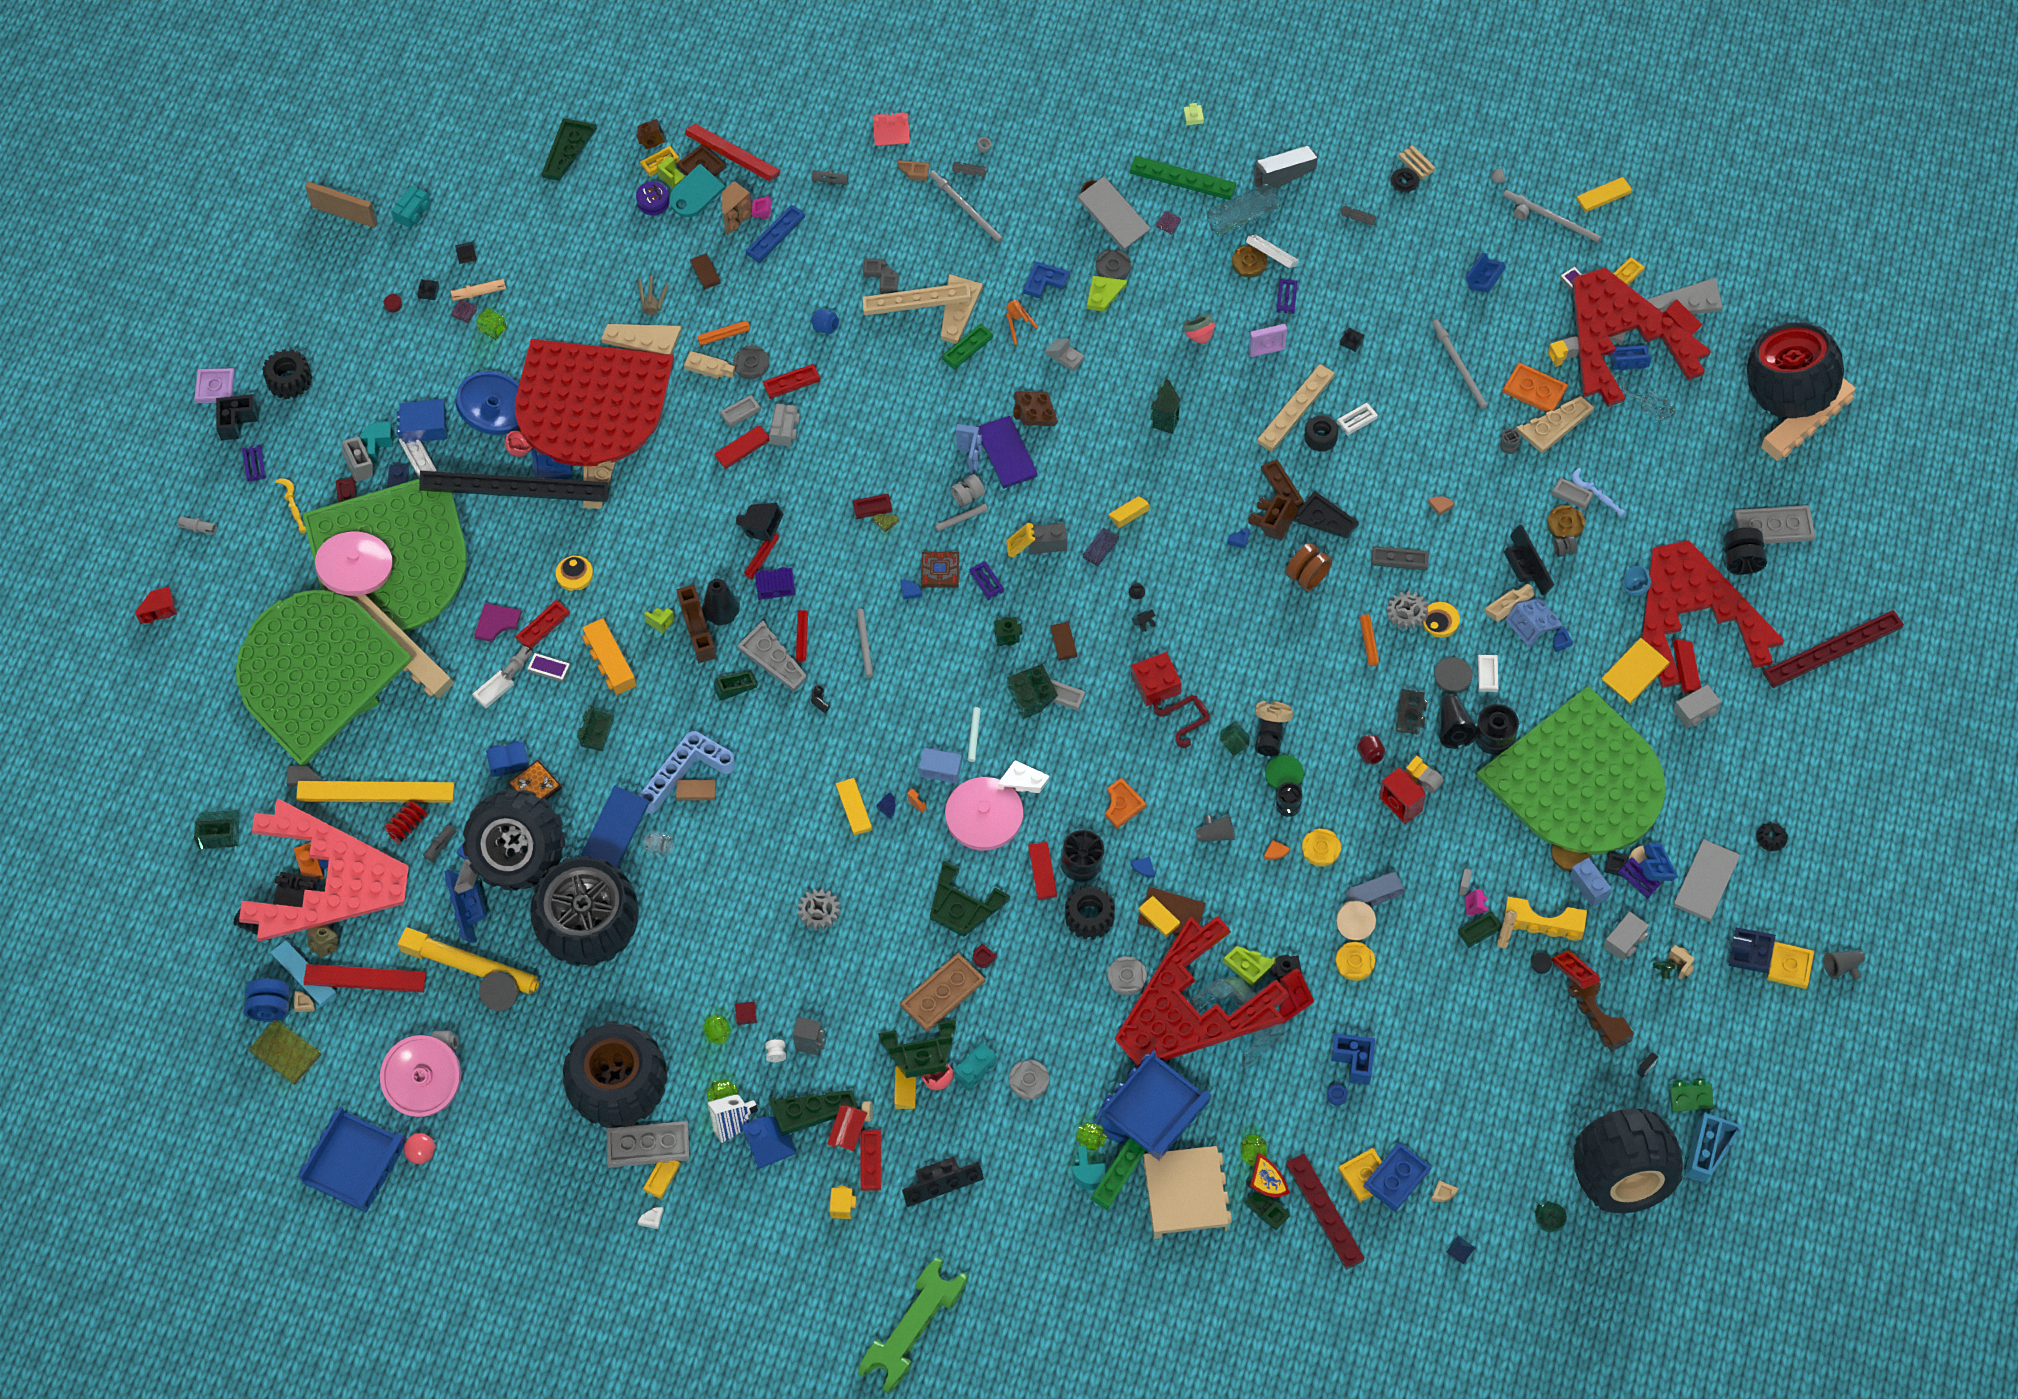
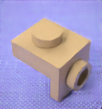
[1668,945,1695,980]

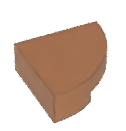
[1428,497,1455,516]

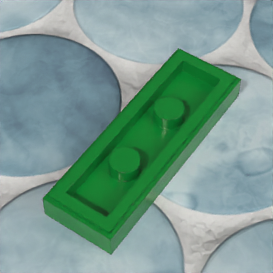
[942,324,993,370]

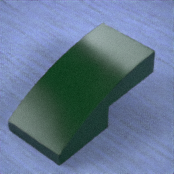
[1244,1191,1290,1230]

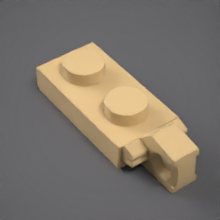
[684,351,736,379]
[1485,584,1535,622]

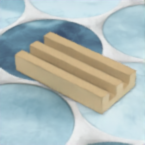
[1398,145,1435,180]

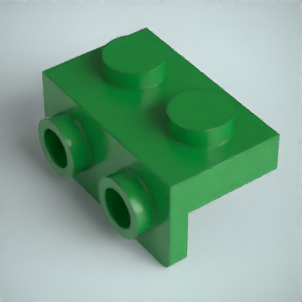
[1668,1079,1714,1112]

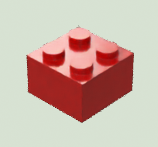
[1131,652,1182,707]
[1379,767,1426,825]

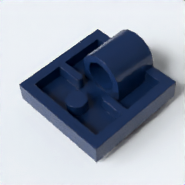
[1729,927,1776,974]

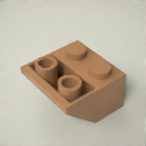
[722,181,752,235]

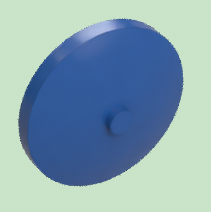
[455,371,519,435]

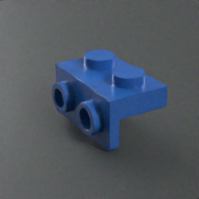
[1466,253,1506,293]
[1610,345,1651,371]

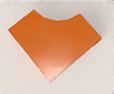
[1104,777,1147,829]

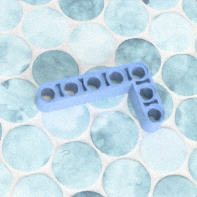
[640,731,735,813]

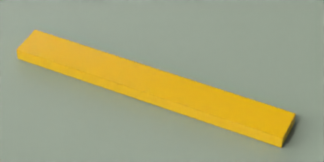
[296,781,455,803]

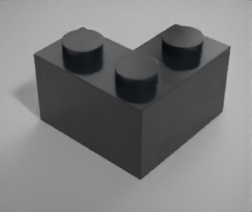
[216,394,257,441]

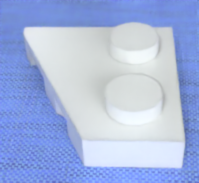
[998,761,1049,793]

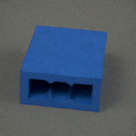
[396,399,447,443]

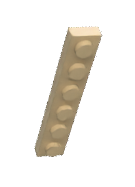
[863,283,972,316]
[1257,364,1335,452]

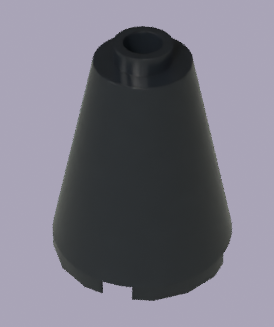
[702,579,740,625]
[1439,695,1478,749]

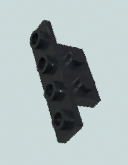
[1504,525,1554,595]
[902,1157,984,1207]

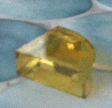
[873,514,899,532]

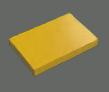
[1601,638,1670,705]

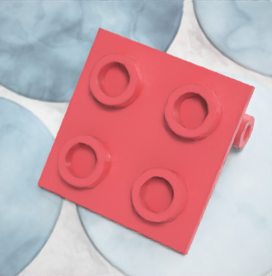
[873,112,910,146]

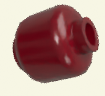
[1357,735,1385,764]

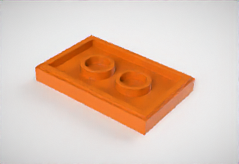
[1502,362,1568,413]

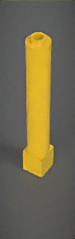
[398,927,539,995]

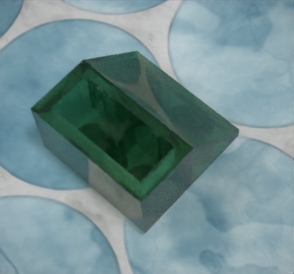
[1150,379,1180,434]
[1007,664,1058,719]
[194,810,240,849]

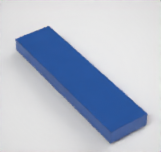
[746,205,805,263]

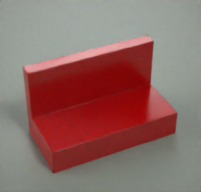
[827,1104,867,1151]

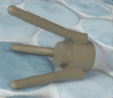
[638,276,669,315]

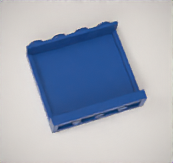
[1102,1050,1212,1161]
[299,1107,406,1213]

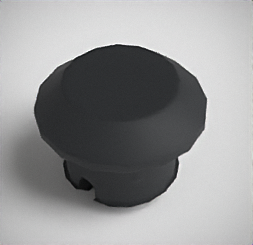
[1128,583,1145,599]

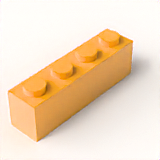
[581,618,636,695]

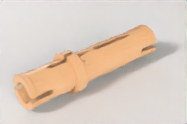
[450,279,506,302]

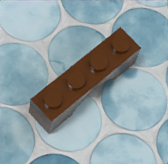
[676,585,716,664]
[1567,979,1634,1052]

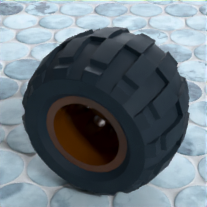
[562,1021,668,1128]

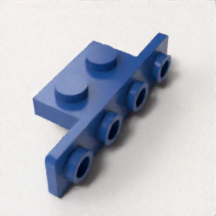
[444,870,488,943]

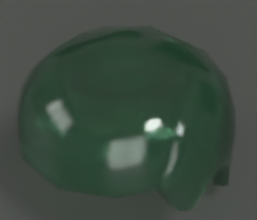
[1535,1201,1567,1232]

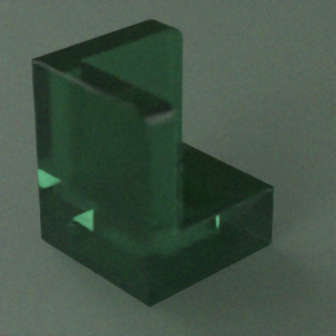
[1220,721,1250,756]

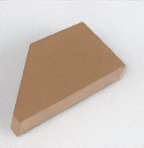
[897,160,930,181]

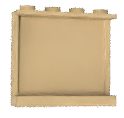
[1143,1146,1232,1239]

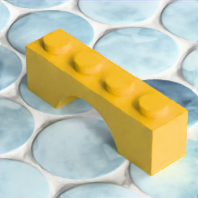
[1503,897,1587,941]

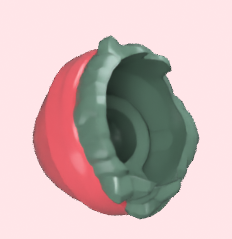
[1181,314,1215,344]

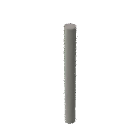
[856,609,873,678]

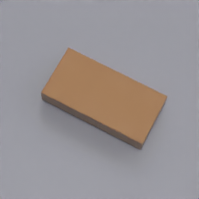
[676,780,716,801]

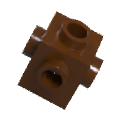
[636,119,665,149]

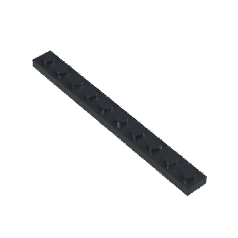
[419,470,608,502]

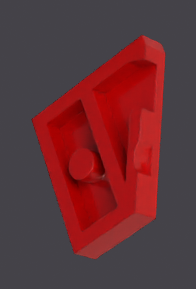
[1279,968,1314,1023]

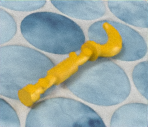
[275,478,307,534]

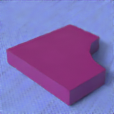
[474,603,522,642]

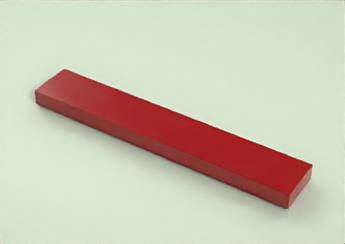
[685,124,781,181]
[304,964,427,993]

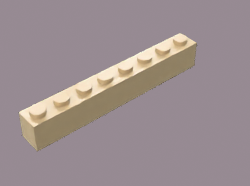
[335,592,455,699]

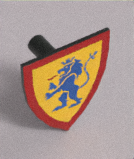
[1246,1152,1290,1198]

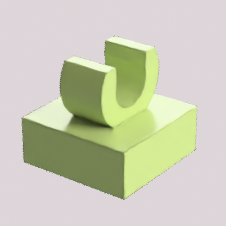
[1183,103,1204,125]

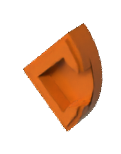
[907,789,927,813]
[1264,840,1290,860]

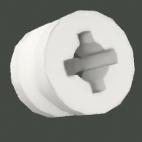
[765,1040,786,1062]

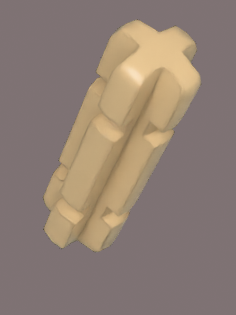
[1497,910,1517,949]

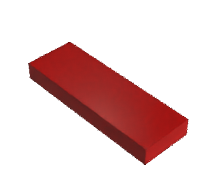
[763,364,820,399]
[714,425,770,469]
[515,600,570,651]
[1673,639,1701,694]
[1028,842,1057,900]
[1552,950,1600,989]
[860,1130,881,1191]

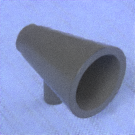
[1196,814,1235,841]
[1823,950,1865,980]

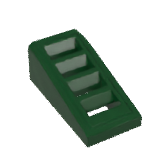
[713,670,757,701]

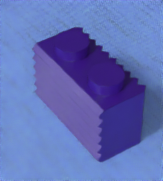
[755,567,796,600]

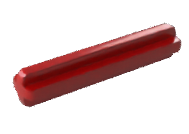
[744,533,779,579]
[796,610,808,662]

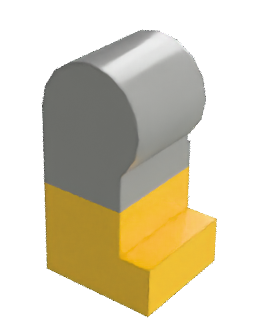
[1548,336,1579,367]
[1406,756,1444,793]

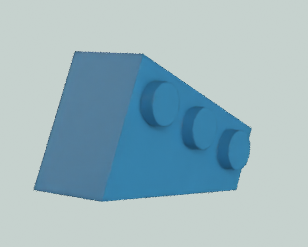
[1684,1113,1743,1183]

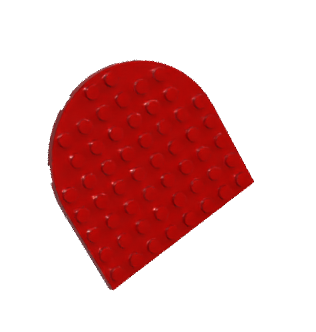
[515,339,674,466]

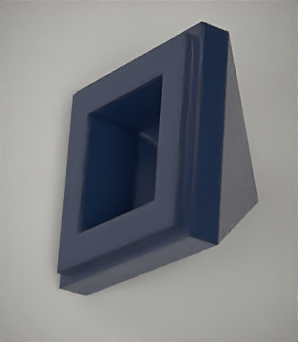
[1446,1236,1475,1264]

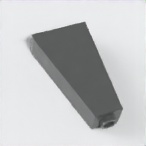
[1253,146,1318,195]

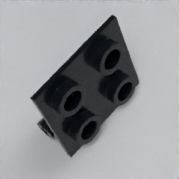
[273,872,319,907]

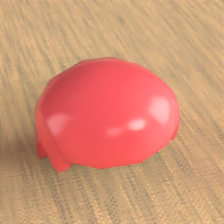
[505,430,532,457]
[921,1064,954,1090]
[404,1133,437,1164]

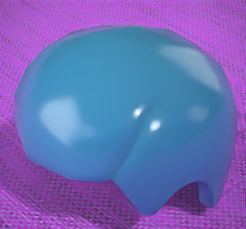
[1622,566,1652,596]

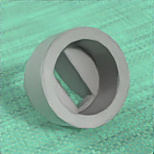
[977,137,992,153]
[1491,168,1506,183]
[1514,204,1529,220]

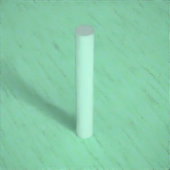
[968,707,981,762]

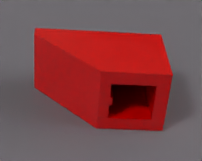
[135,587,177,624]

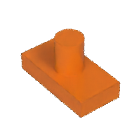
[294,843,324,880]

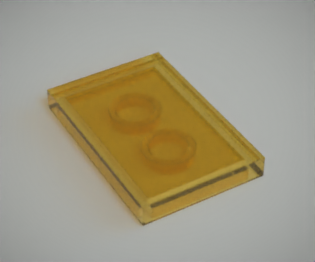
[248,1020,321,1085]

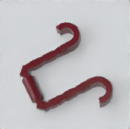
[1153,695,1210,748]

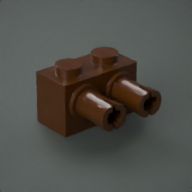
[1248,494,1298,541]

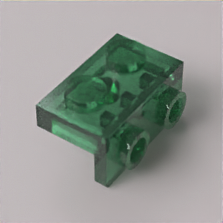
[577,705,614,751]

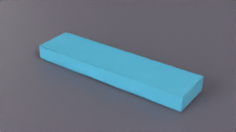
[270,940,337,1007]

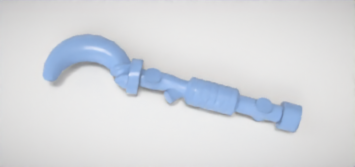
[1572,468,1626,517]

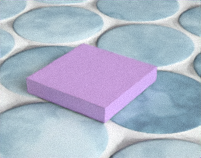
[1249,324,1287,357]
[194,368,235,403]

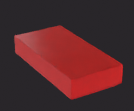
[1663,299,1703,335]

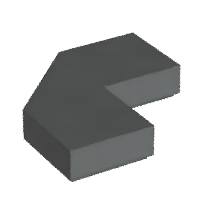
[863,259,899,293]
[286,766,325,803]

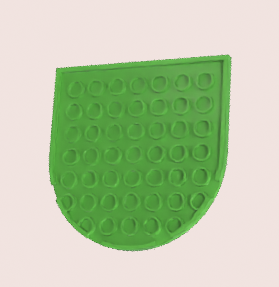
[302,471,467,632]
[236,590,413,766]
[1476,686,1665,855]

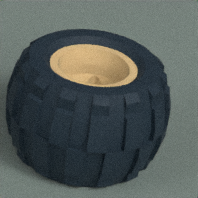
[1573,1109,1683,1213]

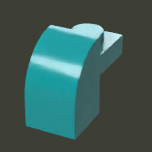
[360,422,394,464]
[1072,1145,1106,1191]

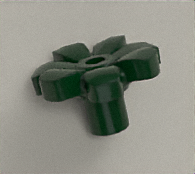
[1653,960,1679,979]

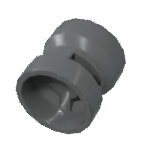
[1500,429,1520,454]
[1553,535,1577,557]

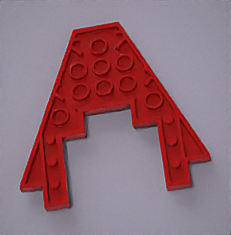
[1572,268,1711,407]
[1642,540,1784,688]
[1115,916,1290,1068]

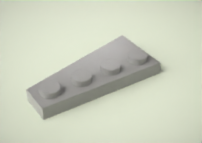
[1647,278,1723,314]
[737,621,807,692]

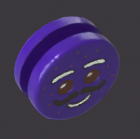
[636,181,670,216]

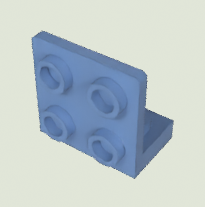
[956,424,983,476]
[1505,598,1562,647]

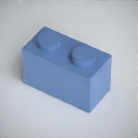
[919,748,962,784]
[1570,858,1612,908]

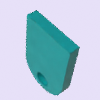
[670,164,726,217]

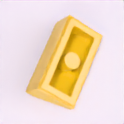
[1108,496,1150,528]
[894,1066,916,1109]

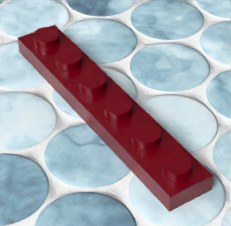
[1286,1154,1365,1270]

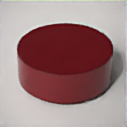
[383,294,402,313]

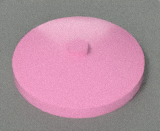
[315,532,392,596]
[945,777,1023,851]
[380,1035,461,1117]

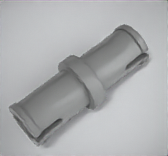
[178,516,217,535]
[501,646,532,680]

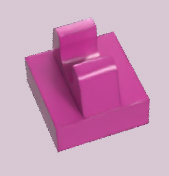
[752,196,772,220]
[1465,889,1488,916]

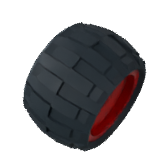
[1747,322,1844,418]

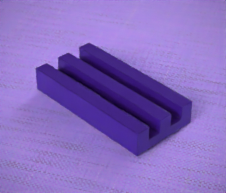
[1276,279,1298,314]
[242,444,266,482]
[969,561,1004,600]
[1618,857,1661,899]

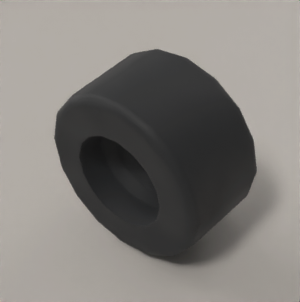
[1305,415,1338,452]

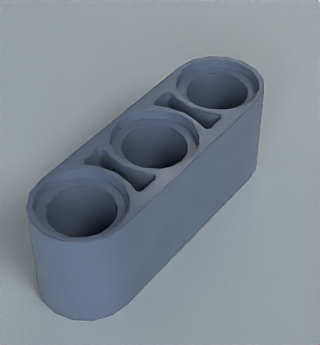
[1345,872,1405,907]

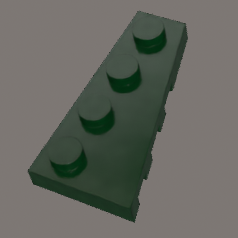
[542,118,597,181]
[768,1090,859,1136]

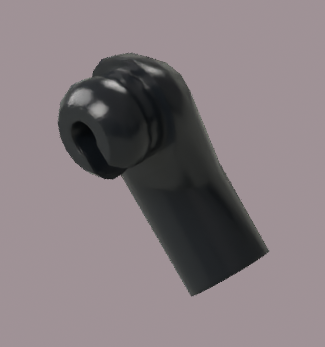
[811,685,830,713]

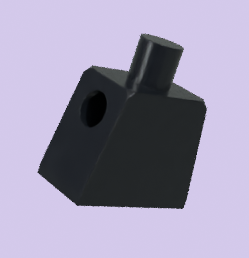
[736,503,784,542]

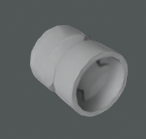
[950,474,985,507]

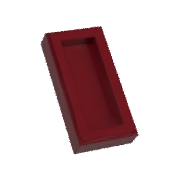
[852,493,893,520]

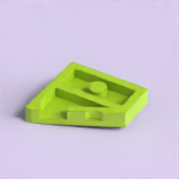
[1087,276,1127,312]
[1223,946,1275,987]

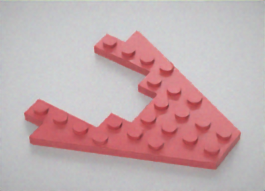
[239,799,408,941]

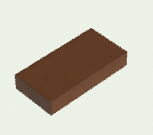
[690,253,721,290]
[1050,622,1077,661]

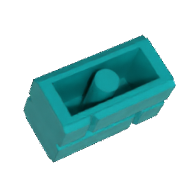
[391,185,430,228]
[954,1043,997,1091]

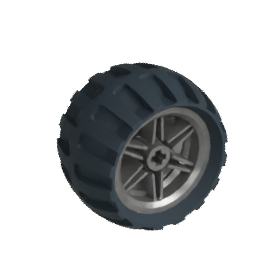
[530,856,639,966]

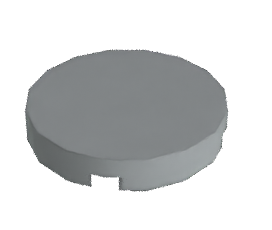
[1107,956,1147,996]
[1009,1060,1049,1100]

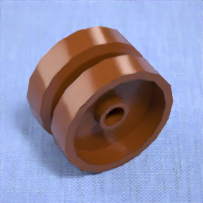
[1285,543,1333,592]

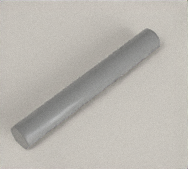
[935,504,988,532]

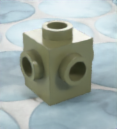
[307,925,339,958]

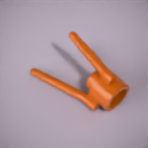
[1006,300,1038,345]

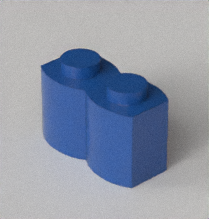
[486,741,529,777]

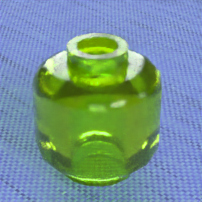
[702,1014,732,1045]
[707,1079,738,1102]
[1076,1122,1107,1151]
[1240,1134,1267,1166]

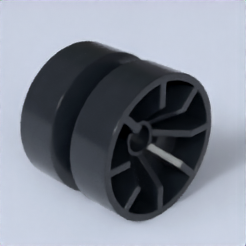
[1723,527,1767,575]
[1475,704,1519,755]
[1060,830,1105,882]

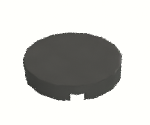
[1095,250,1131,280]
[733,346,769,379]
[1434,657,1473,694]
[479,971,519,1011]

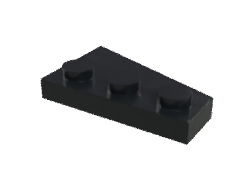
[1293,491,1359,538]

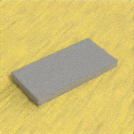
[1077,177,1151,251]
[1734,505,1816,544]
[1673,839,1740,922]
[606,1121,690,1168]

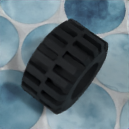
[262,349,312,399]
[1065,885,1115,940]

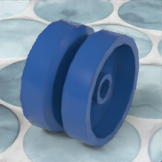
[244,979,290,1022]

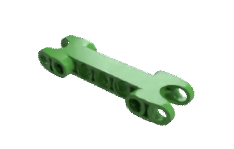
[858,1256,969,1394]

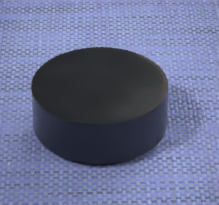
[1531,953,1552,974]

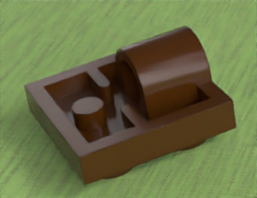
[1013,391,1058,426]

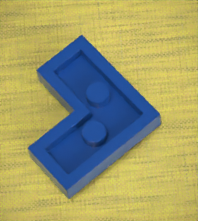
[1023,262,1070,298]
[1640,843,1678,881]

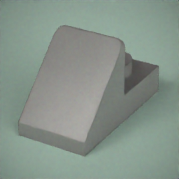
[1045,338,1085,372]

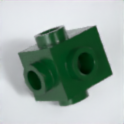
[994,617,1023,646]

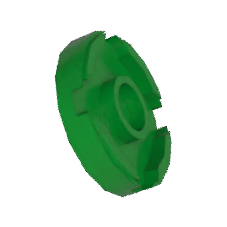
[1265,755,1304,791]

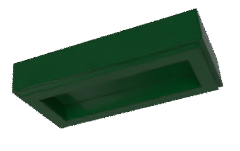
[1458,911,1502,948]

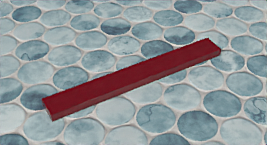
[1763,610,1904,688]

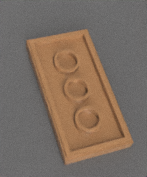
[305,182,378,228]
[900,953,986,1033]

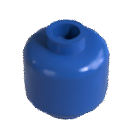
[811,309,839,334]

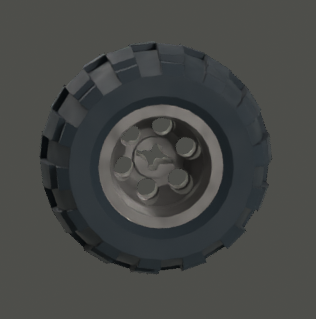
[463,789,565,891]

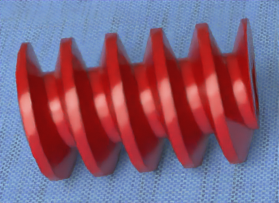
[385,801,428,844]

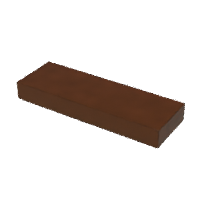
[1261,459,1304,507]

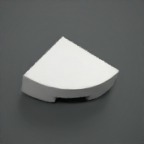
[638,1207,664,1229]

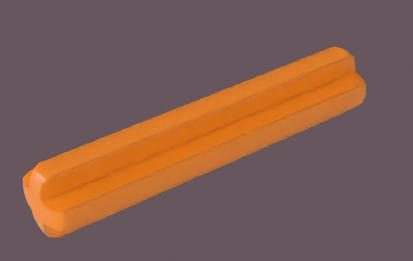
[697,321,750,345]
[1360,614,1379,667]

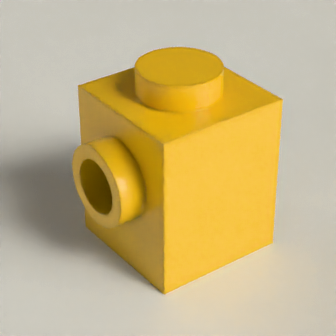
[830,1186,857,1219]

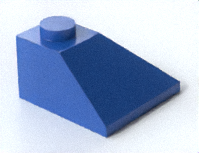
[742,1117,797,1169]

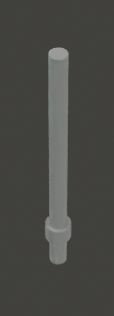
[929,170,1003,243]
[1503,190,1601,243]
[1432,319,1488,409]

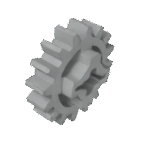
[1387,591,1428,630]
[798,888,841,931]

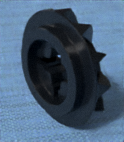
[1391,168,1419,194]
[1756,821,1788,851]

